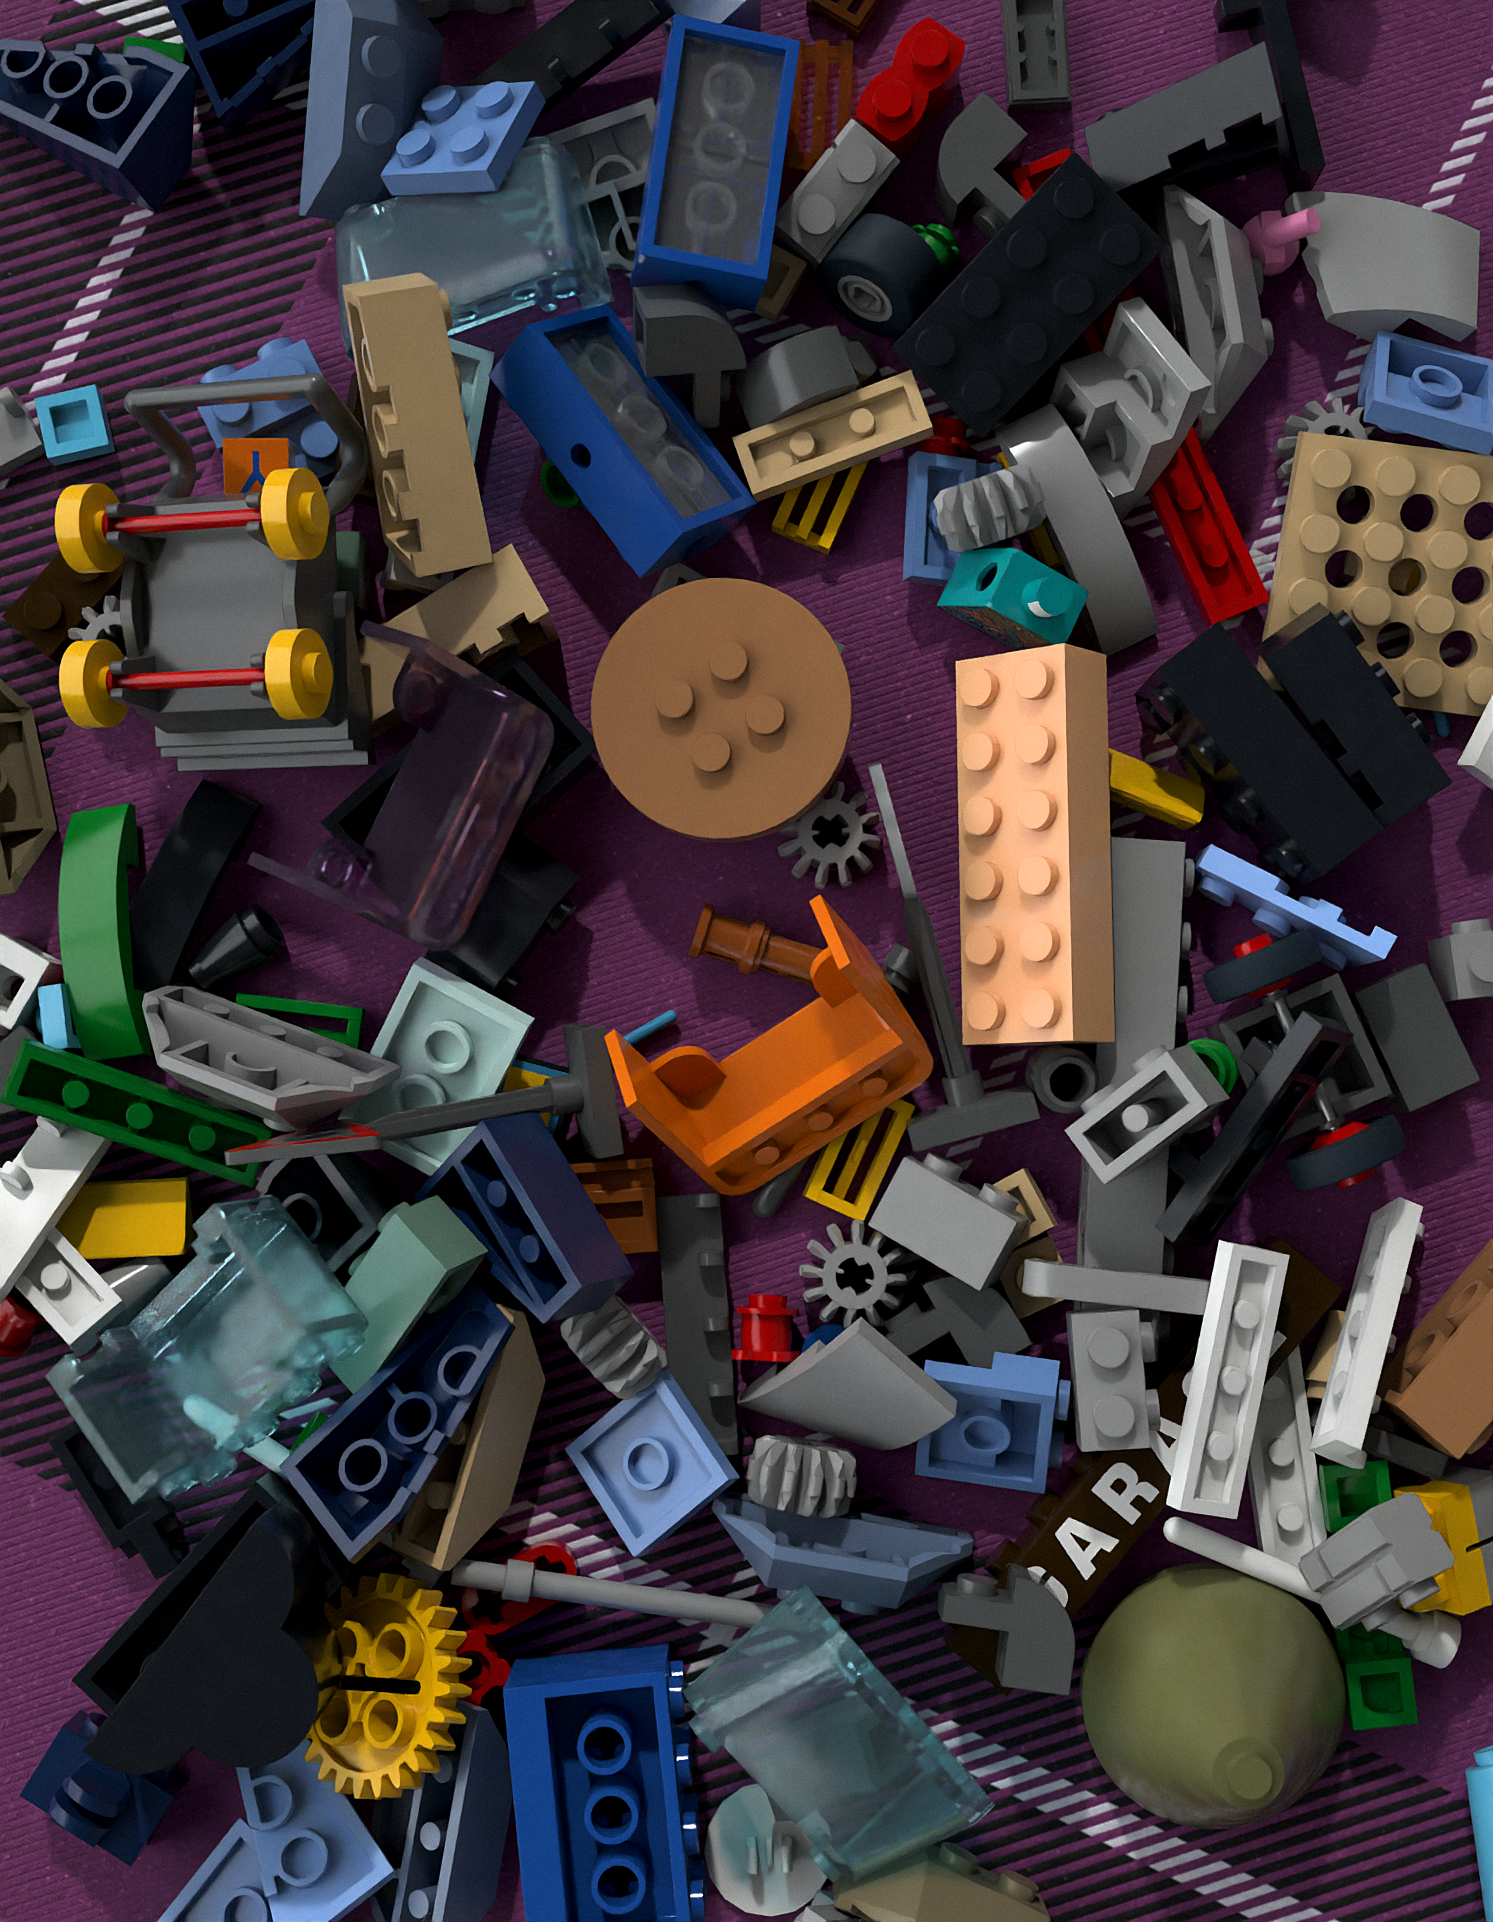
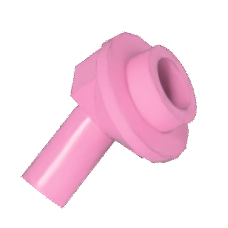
[1241,208,1320,276]

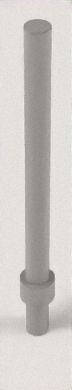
[450,1559,840,1641]

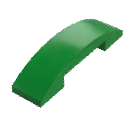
[58,803,150,1062]
[1319,1458,1418,1731]

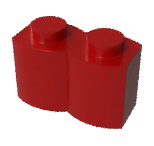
[855,17,965,169]

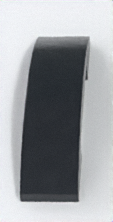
[129,779,263,992]

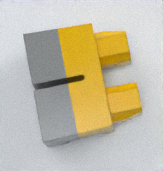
[1393,1464,1493,1616]

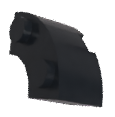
[424,832,582,1003]

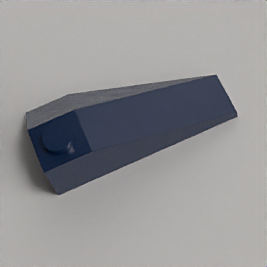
[0,39,196,214]
[279,1280,516,1564]

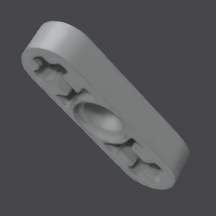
[1022,1259,1211,1315]

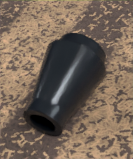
[187,904,286,991]

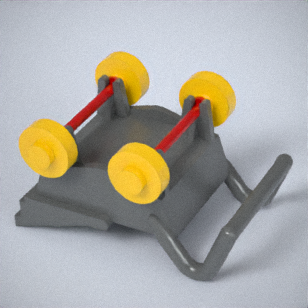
[55,373,377,772]

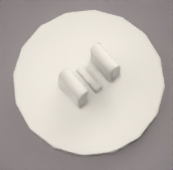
[704,1782,834,1917]

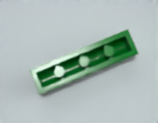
[0,1037,275,1188]

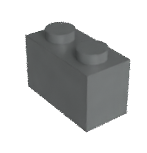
[1347,962,1480,1113]

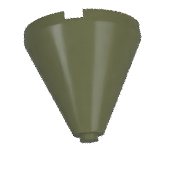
[1080,1562,1346,1829]

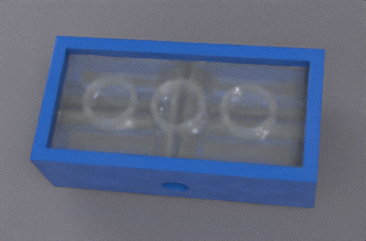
[630,14,800,312]
[488,304,757,579]

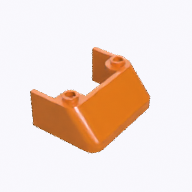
[604,895,934,1196]

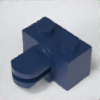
[19,1710,189,1866]

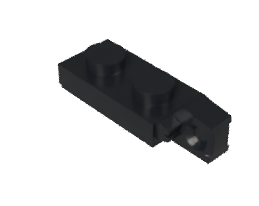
[48,1400,186,1580]

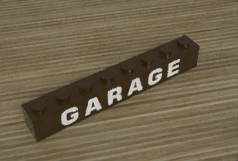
[942,1235,1343,1697]

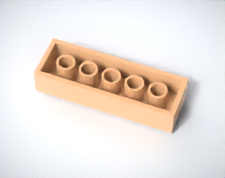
[956,643,1115,1046]

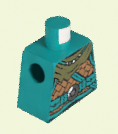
[936,548,1089,651]

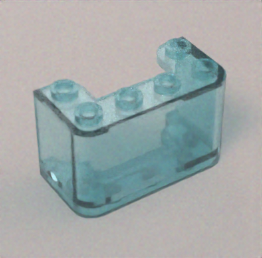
[45,1196,369,1504]

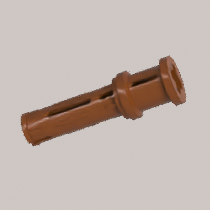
[688,902,884,988]

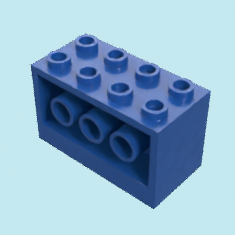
[503,1642,707,1922]

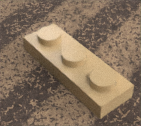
[732,370,934,502]

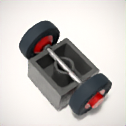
[1202,929,1407,1191]

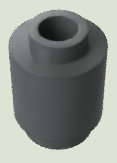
[1025,1044,1099,1114]

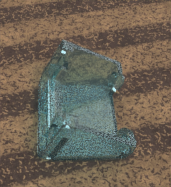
[334,137,614,363]
[682,1581,996,1884]

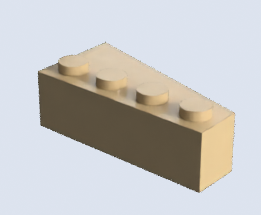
[342,272,493,578]
[357,543,559,741]

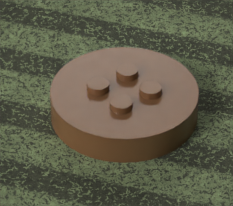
[591,578,854,843]

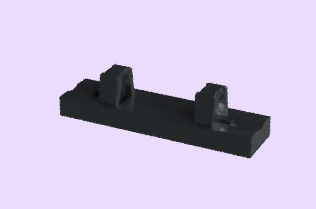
[1213,0,1326,195]
[1155,1011,1354,1247]

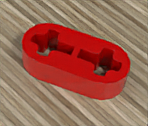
[461,1539,579,1635]

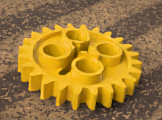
[304,1573,472,1800]

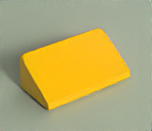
[1108,748,1205,831]
[56,1177,195,1260]

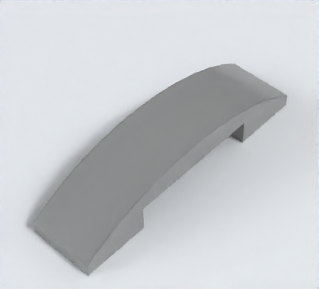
[994,403,1159,657]

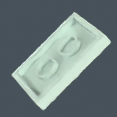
[338,957,535,1176]

